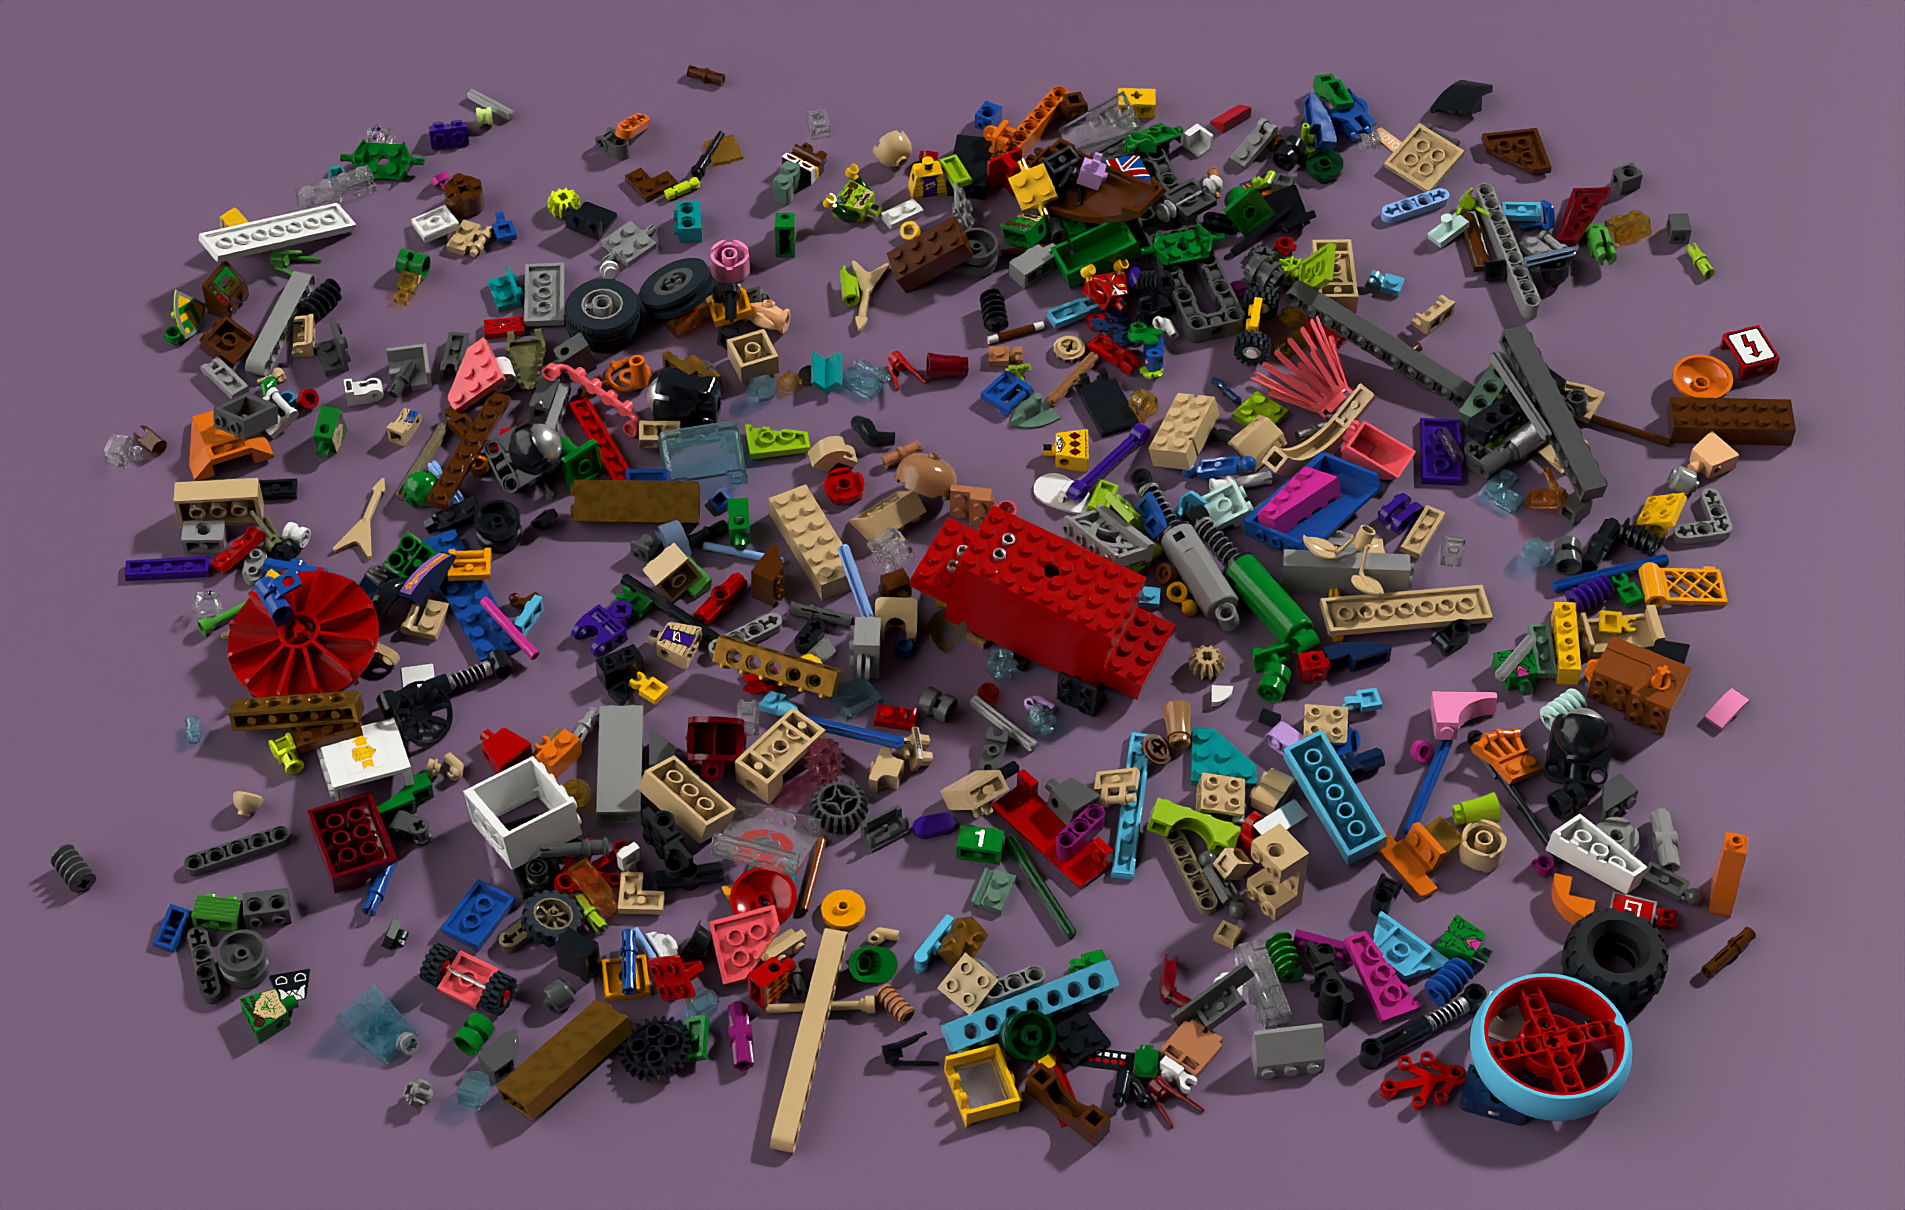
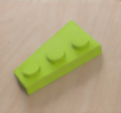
[745,424,810,459]

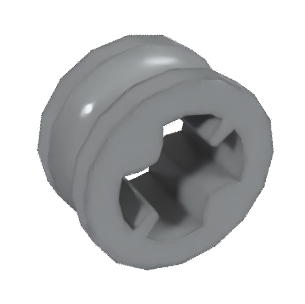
[396,1032,420,1055]

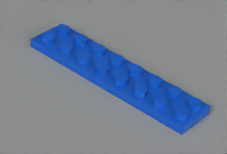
[423,529,521,662]

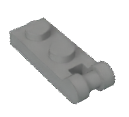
[1230,117,1278,170]
[200,357,249,400]

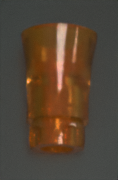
[667,300,712,338]

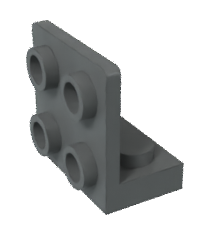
[314,317,351,377]

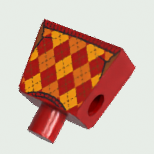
[747,957,797,1011]

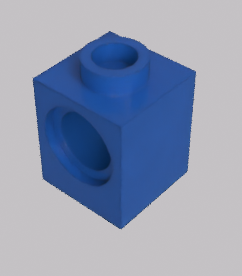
[975,101,1002,131]

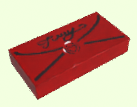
[484,316,525,339]

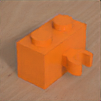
[535,728,582,779]

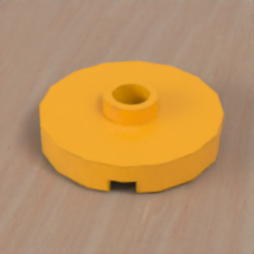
[821,889,866,930]

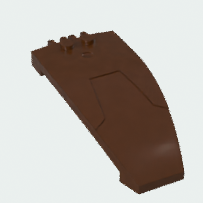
[1013,138,1165,224]

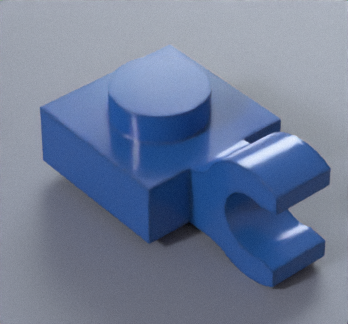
[493,211,517,243]

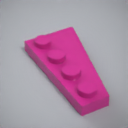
[1343,931,1422,1023]

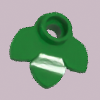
[1127,322,1164,345]

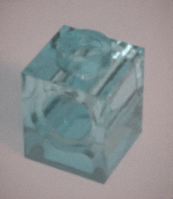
[456,1070,491,1111]

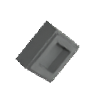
[1271,172,1296,191]

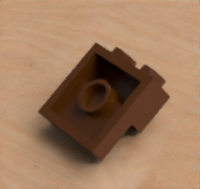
[199,315,258,368]

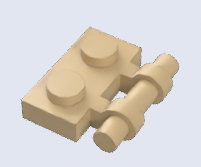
[446,220,493,257]
[1094,767,1140,808]

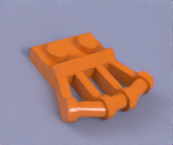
[1471,728,1543,785]

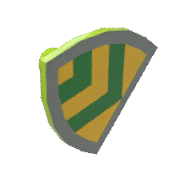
[171,290,206,339]

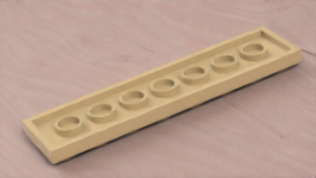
[1319,585,1493,636]

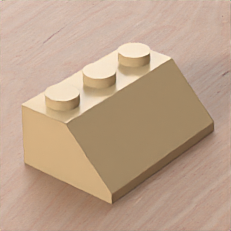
[849,490,927,543]

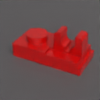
[874,704,920,731]

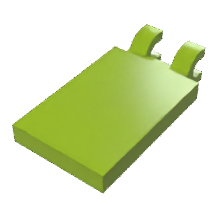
[1291,243,1336,291]

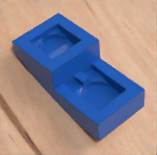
[1134,492,1167,540]

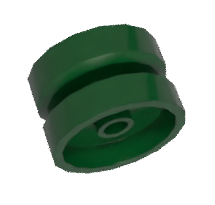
[999,1010,1056,1062]

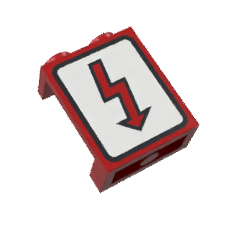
[1719,325,1780,381]

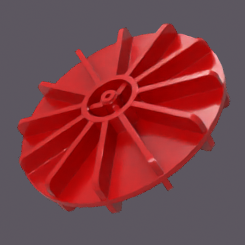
[227,567,379,698]

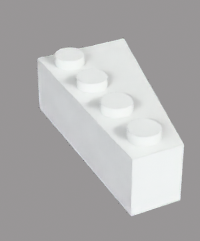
[1546,814,1647,894]

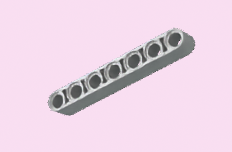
[245,271,315,376]

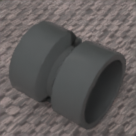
[1554,536,1582,575]
[918,686,958,724]

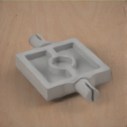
[601,221,657,268]

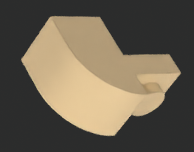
[808,436,858,472]

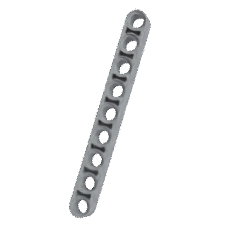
[1475,183,1541,319]

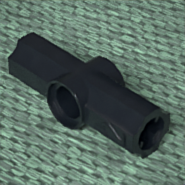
[1582,518,1622,572]
[655,861,724,891]

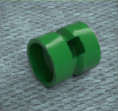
[395,248,431,279]
[1256,662,1292,703]
[452,1012,495,1056]

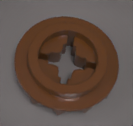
[1140,733,1172,767]

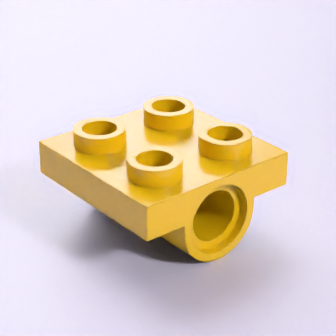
[1637,493,1687,538]

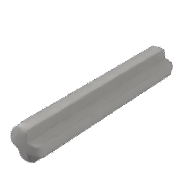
[467,89,515,120]
[1494,634,1537,682]

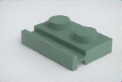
[971,867,1016,915]

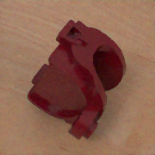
[685,716,747,782]

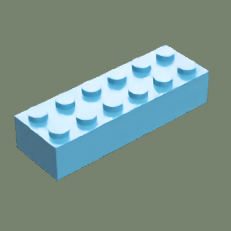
[1284,730,1387,866]

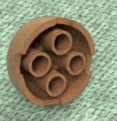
[894,452,957,500]

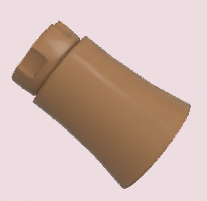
[1161,700,1191,750]

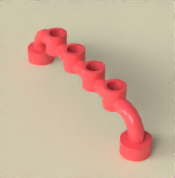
[543,363,641,437]

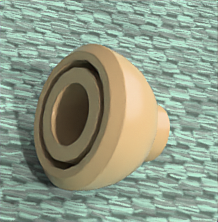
[233,791,264,817]

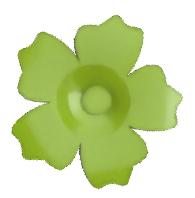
[1140,366,1164,379]

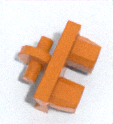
[983,119,1017,153]

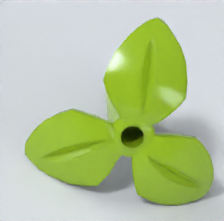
[1301,123,1316,155]

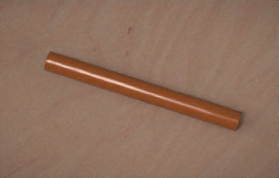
[800,836,827,913]

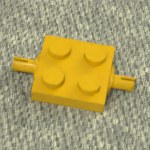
[1008,159,1058,218]

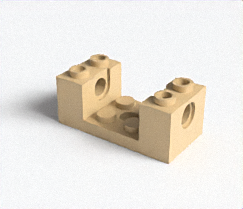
[1310,239,1358,314]
[735,707,826,804]
[1246,823,1309,921]

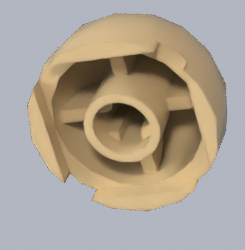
[873,130,912,167]

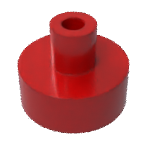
[919,151,938,161]
[297,389,319,409]

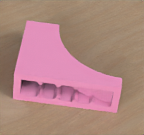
[1430,691,1497,740]

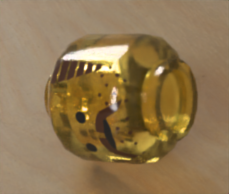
[1129,388,1158,418]

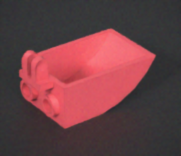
[1340,420,1416,480]

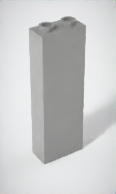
[1281,549,1414,595]
[596,705,644,825]

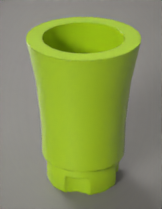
[1451,792,1501,826]

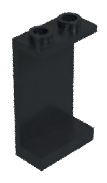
[947,134,994,200]

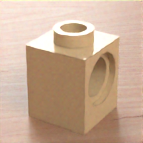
[1213,848,1254,880]

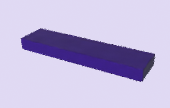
[125,556,211,581]

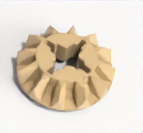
[1053,336,1085,362]

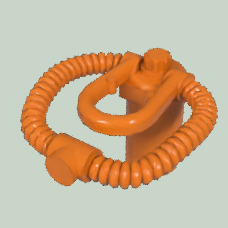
[605,355,652,392]

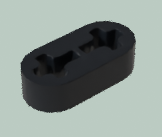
[1203,212,1238,235]
[794,619,825,654]

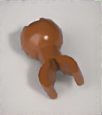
[577,374,608,399]

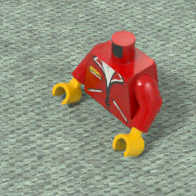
[1080,259,1130,314]

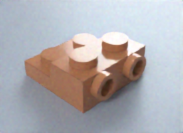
[950,484,996,527]

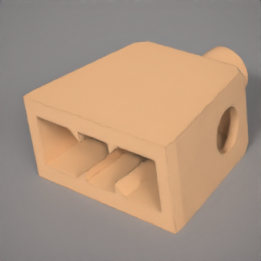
[1687,431,1739,479]

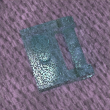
[829,677,884,721]

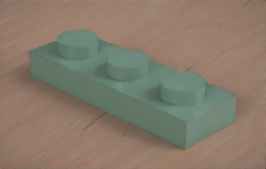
[1527,623,1558,679]

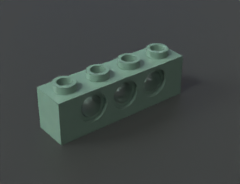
[1459,351,1518,425]

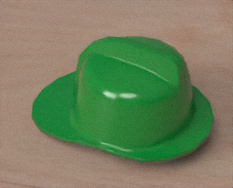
[846,946,898,983]

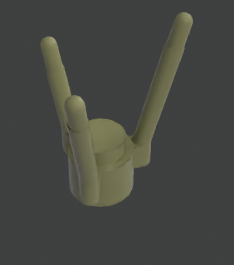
[250,511,283,554]

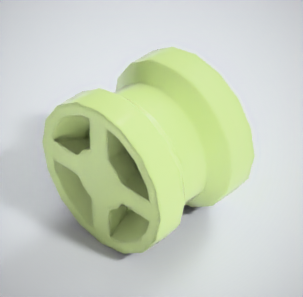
[476,107,493,127]

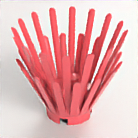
[1250,315,1353,419]

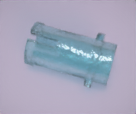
[185,715,203,744]

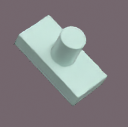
[1427,212,1470,248]

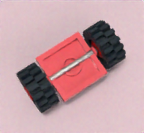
[419,943,517,1016]

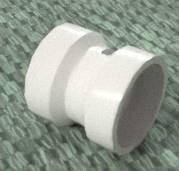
[282,522,311,548]

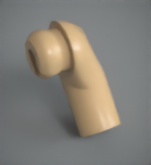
[443,752,464,781]

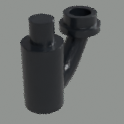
[1112,1069,1152,1108]

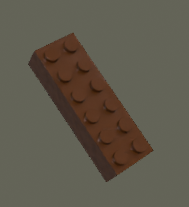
[1666,397,1796,446]

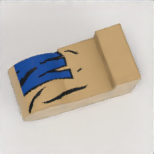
[387,408,422,447]

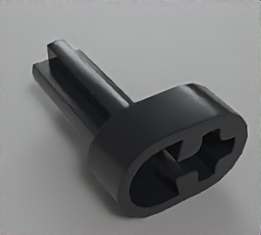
[713,283,740,322]

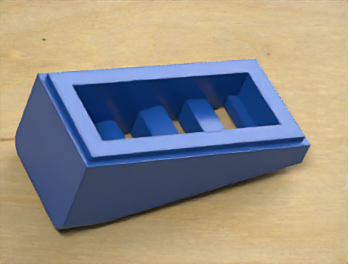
[152,904,192,952]

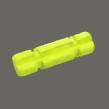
[664,177,700,200]

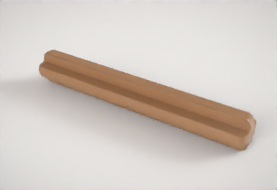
[1046,352,1099,406]

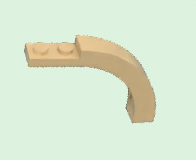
[1262,383,1377,476]

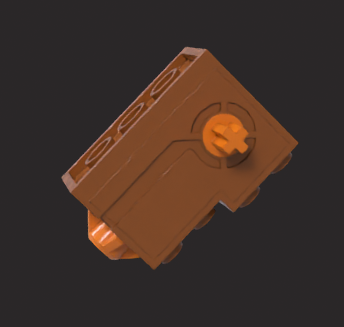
[1584,636,1692,736]

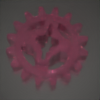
[805,738,845,785]

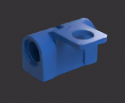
[254,569,302,627]

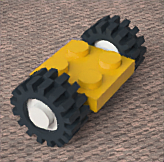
[1234,285,1279,366]

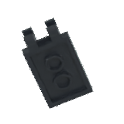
[1078,367,1139,437]

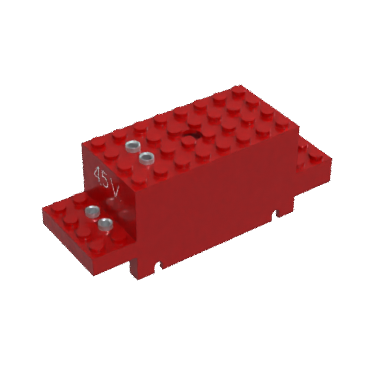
[909,505,1176,700]

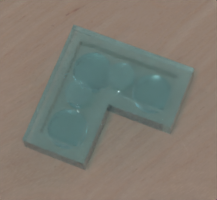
[1479,467,1525,515]

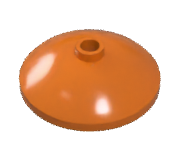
[1672,354,1733,398]

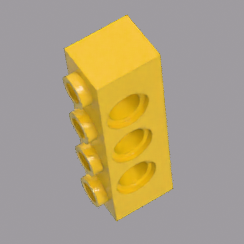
[1551,602,1581,685]

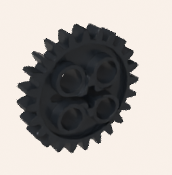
[619,1015,694,1082]

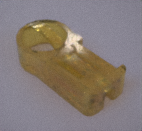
[1273,327,1308,360]

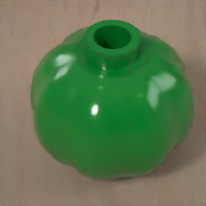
[403,471,438,507]

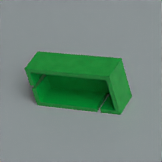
[1051,221,1140,289]

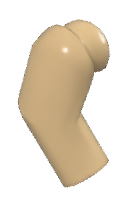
[867,927,900,946]

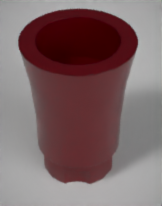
[926,352,969,380]

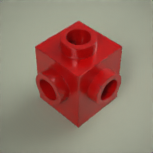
[1296,650,1331,683]

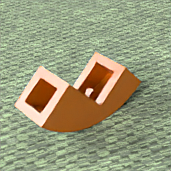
[1551,873,1595,925]

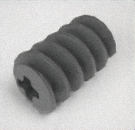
[50,844,97,893]

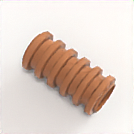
[875,984,915,1024]

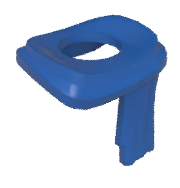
[1520,200,1555,230]

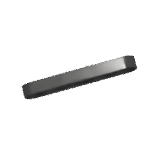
[184,825,291,876]

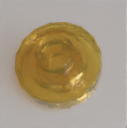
[1277,305,1305,328]
[563,779,591,809]

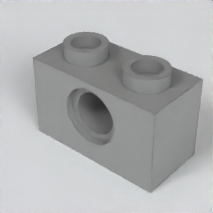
[181,520,228,554]

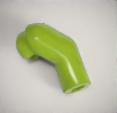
[1252,170,1277,190]

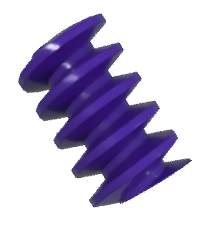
[1565,574,1613,614]

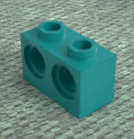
[673,200,702,243]

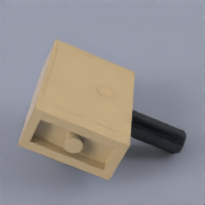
[940,761,1020,818]

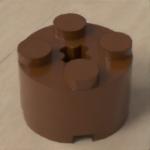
[444,173,484,219]

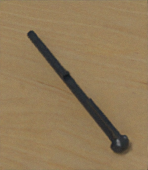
[1467,730,1565,864]

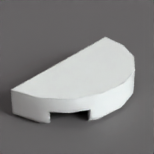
[645,932,678,957]

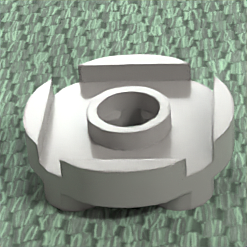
[1596,817,1639,854]

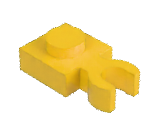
[1598,610,1636,634]
[630,672,669,705]

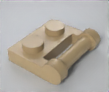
[400,599,450,641]

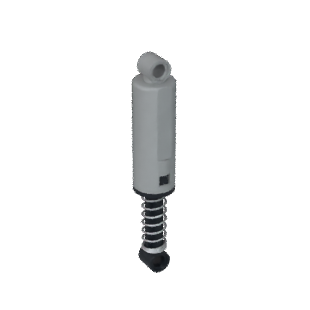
[1131,468,1240,631]

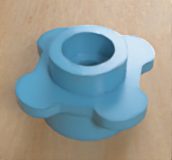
[278,391,297,410]

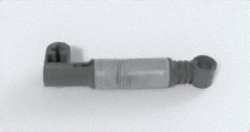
[1464,389,1588,479]

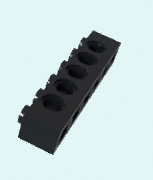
[1465,368,1567,447]

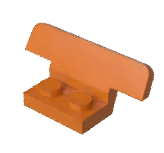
[1379,822,1446,898]

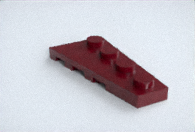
[1556,187,1612,246]

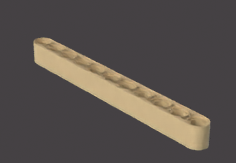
[770,928,848,1153]

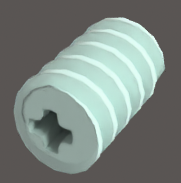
[1540,688,1587,731]

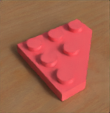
[447,337,506,414]
[709,905,780,987]

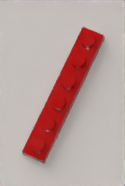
[569,397,629,480]

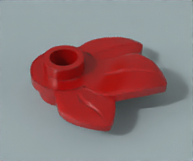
[743,666,781,695]

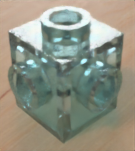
[986,649,1018,682]

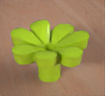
[1005,363,1031,381]

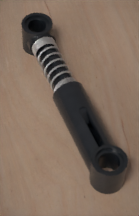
[376,649,514,719]
[1359,983,1487,1070]

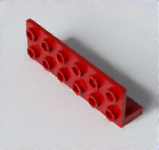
[992,769,1114,889]

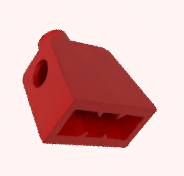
[480,728,532,774]

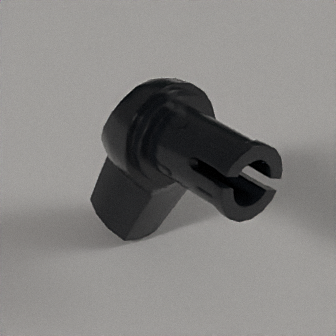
[851,416,895,447]

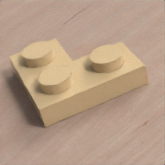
[618,872,665,915]

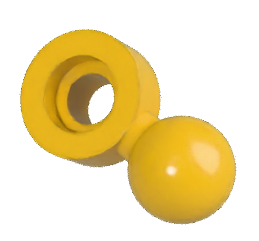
[900,221,921,241]
[1166,582,1198,616]

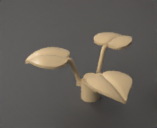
[1303,525,1385,596]

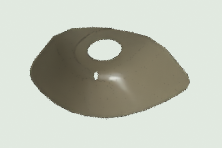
[928,608,967,652]

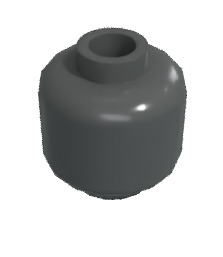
[542,978,577,1012]

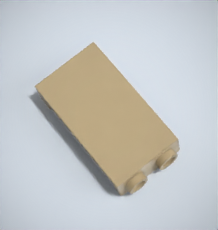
[1577,605,1665,658]

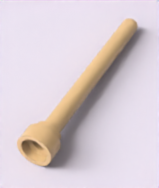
[765,995,875,1014]

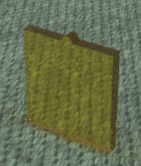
[703,135,743,166]
[1424,816,1462,856]

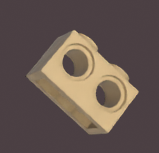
[639,421,680,449]

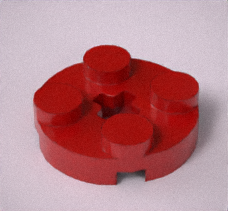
[824,467,865,505]

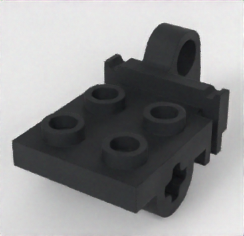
[641,806,694,879]
[1305,940,1355,1028]

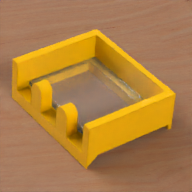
[944,1043,1023,1127]

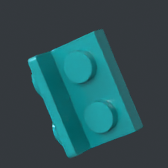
[487,267,523,312]

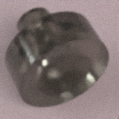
[799,365,813,386]

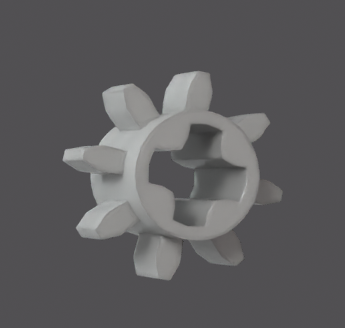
[404,1078,433,1109]

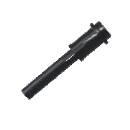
[691,131,725,179]

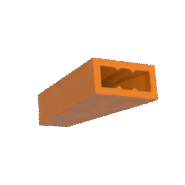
[1708,832,1748,917]

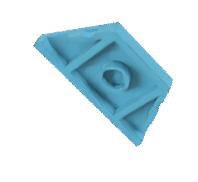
[1373,911,1449,981]

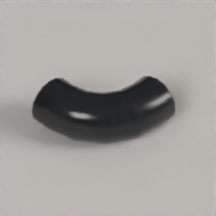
[371,577,408,620]

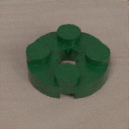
[1305,149,1344,184]

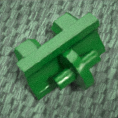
[1251,641,1291,673]

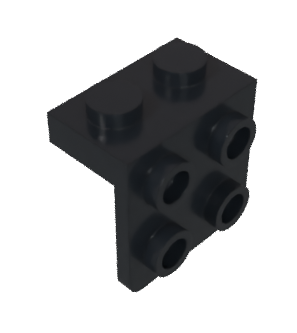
[1263,184,1316,234]
[564,202,617,241]

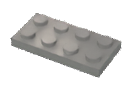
[524,263,565,327]

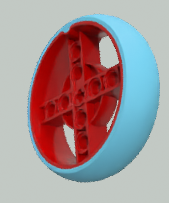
[1470,973,1632,1121]

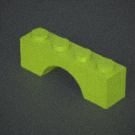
[1146,798,1241,856]

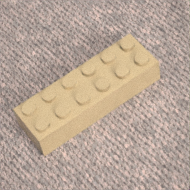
[768,485,859,601]

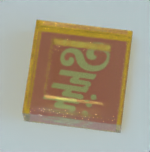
[775,370,803,395]

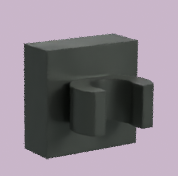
[381,918,409,949]

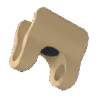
[875,597,918,642]

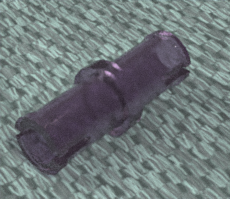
[1437,427,1465,464]

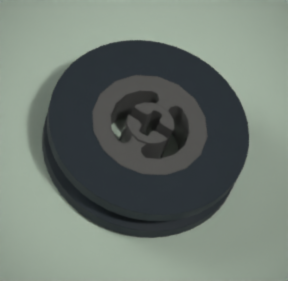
[639,258,715,319]

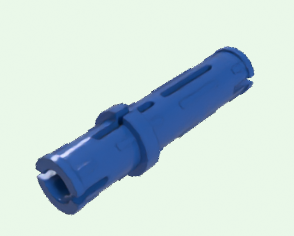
[362,861,398,916]
[620,929,638,995]

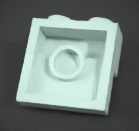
[1202,480,1254,531]

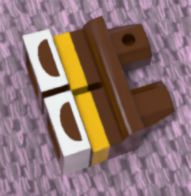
[782,142,827,185]

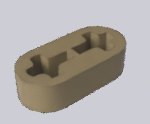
[499,920,533,954]

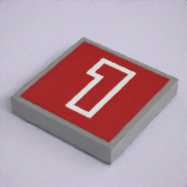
[1609,891,1657,927]

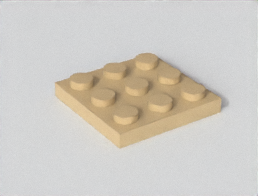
[1384,123,1465,192]

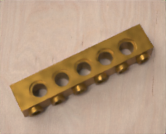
[712,635,844,699]
[228,690,364,731]

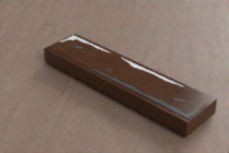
[1460,210,1491,272]

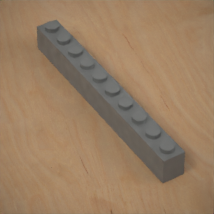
[1499,325,1607,502]

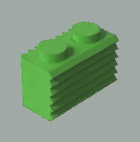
[191,893,243,932]

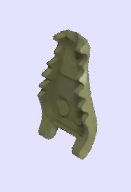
[506,328,546,390]

